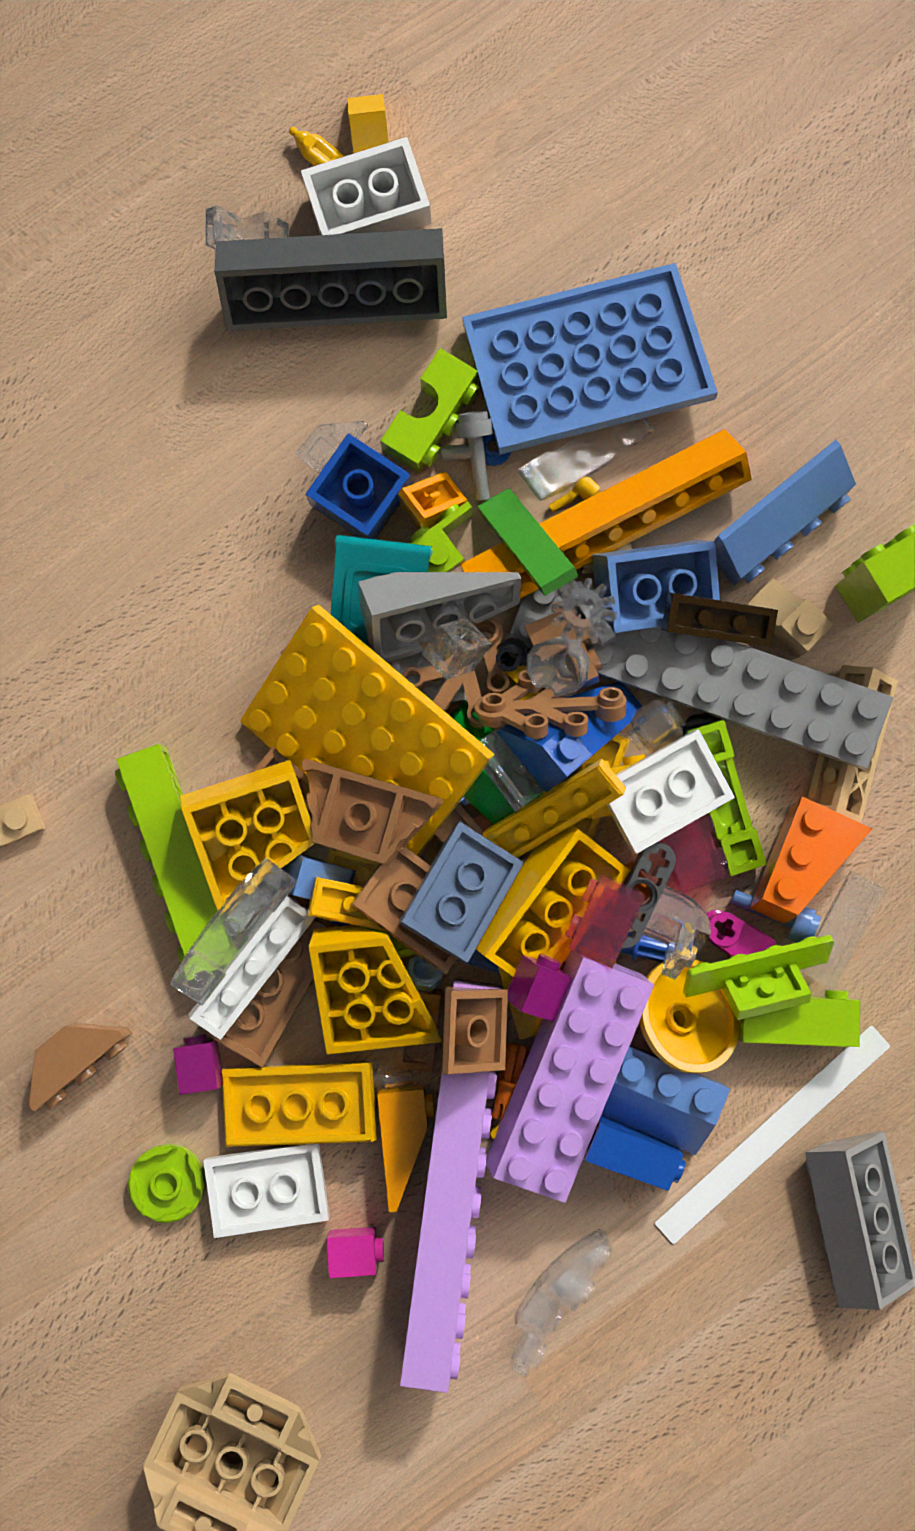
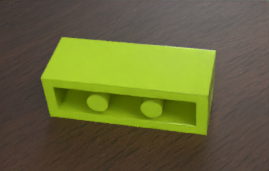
[738,990,861,1047]

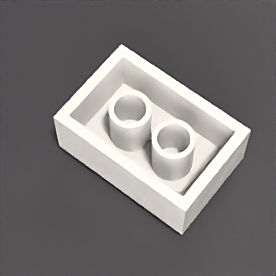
[301,137,431,235]

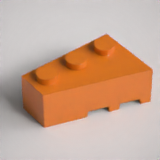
[750,797,873,924]

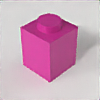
[327,1227,384,1278]

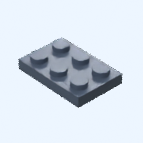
[398,821,524,964]

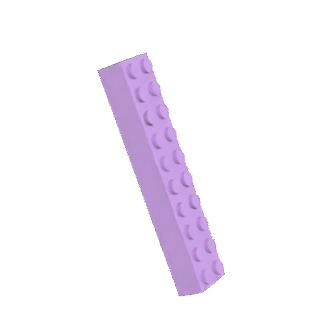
[400,978,500,1393]

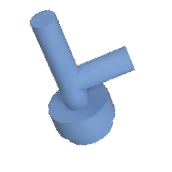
[731,890,822,943]

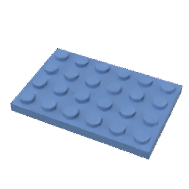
[462,263,718,455]

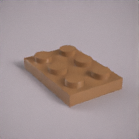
[350,847,456,974]

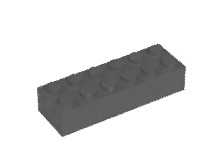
[214,228,447,331]

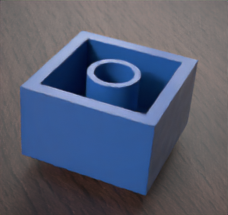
[305,433,412,539]

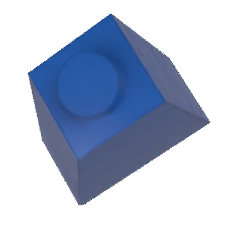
[584,1116,685,1191]

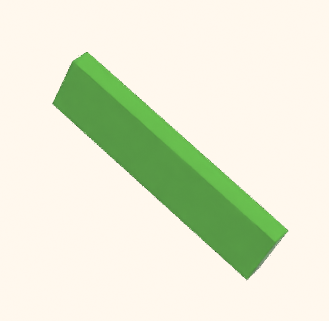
[477,488,578,596]

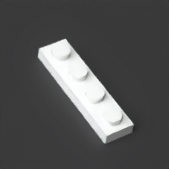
[188,892,316,1040]

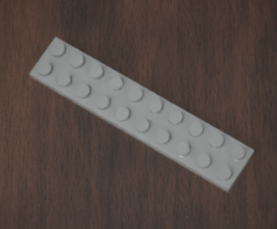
[508,583,893,770]

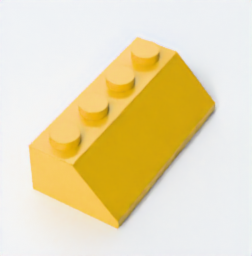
[476,825,630,977]

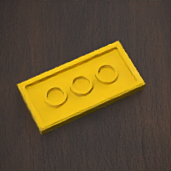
[221,1062,377,1147]

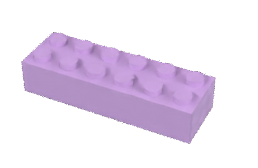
[486,948,654,1203]

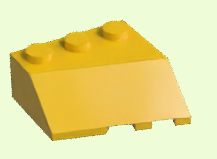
[180,760,315,914]
[309,925,443,1054]

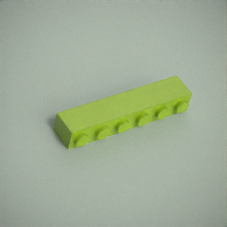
[115,744,238,975]

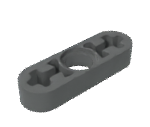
[605,842,676,948]

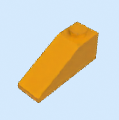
[377,1085,435,1212]

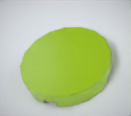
[128,1143,206,1223]

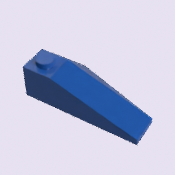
[497,682,645,792]

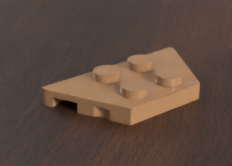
[302,758,444,865]

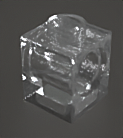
[421,618,492,680]

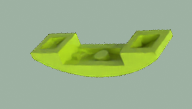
[687,720,767,876]

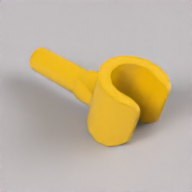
[548,477,600,512]

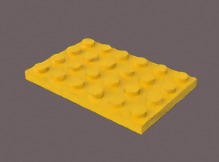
[240,605,495,856]

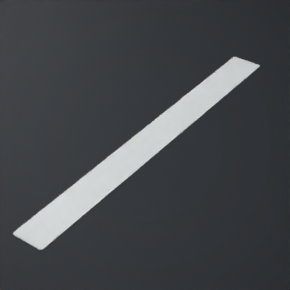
[655,1026,890,1244]

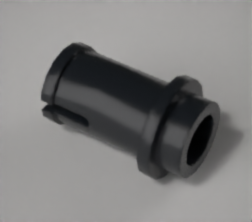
[496,637,529,672]

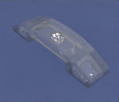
[518,418,654,501]
[170,858,298,1006]

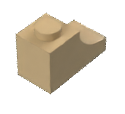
[747,578,834,658]

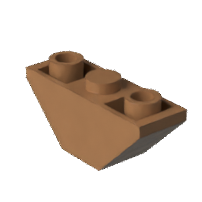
[29,1022,132,1112]

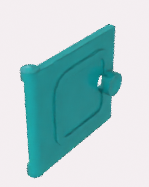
[330,535,433,645]

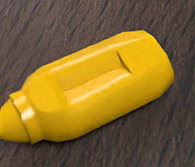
[289,126,345,166]

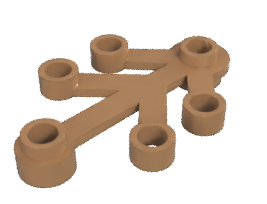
[402,617,510,728]
[475,667,627,739]

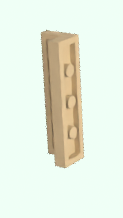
[807,665,898,823]

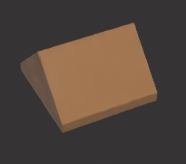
[442,987,508,1075]

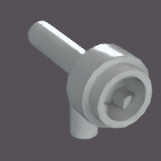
[441,411,493,500]

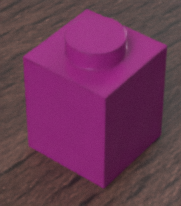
[508,954,572,1022]
[173,1034,222,1095]

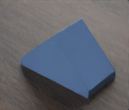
[276,853,356,899]

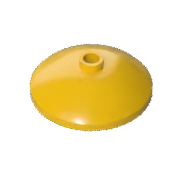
[639,957,740,1074]

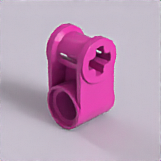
[699,910,777,958]

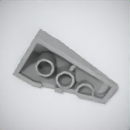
[358,572,521,662]

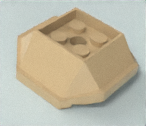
[143,1372,321,1531]

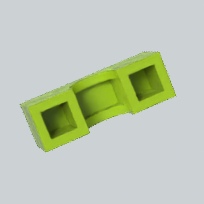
[380,348,480,474]

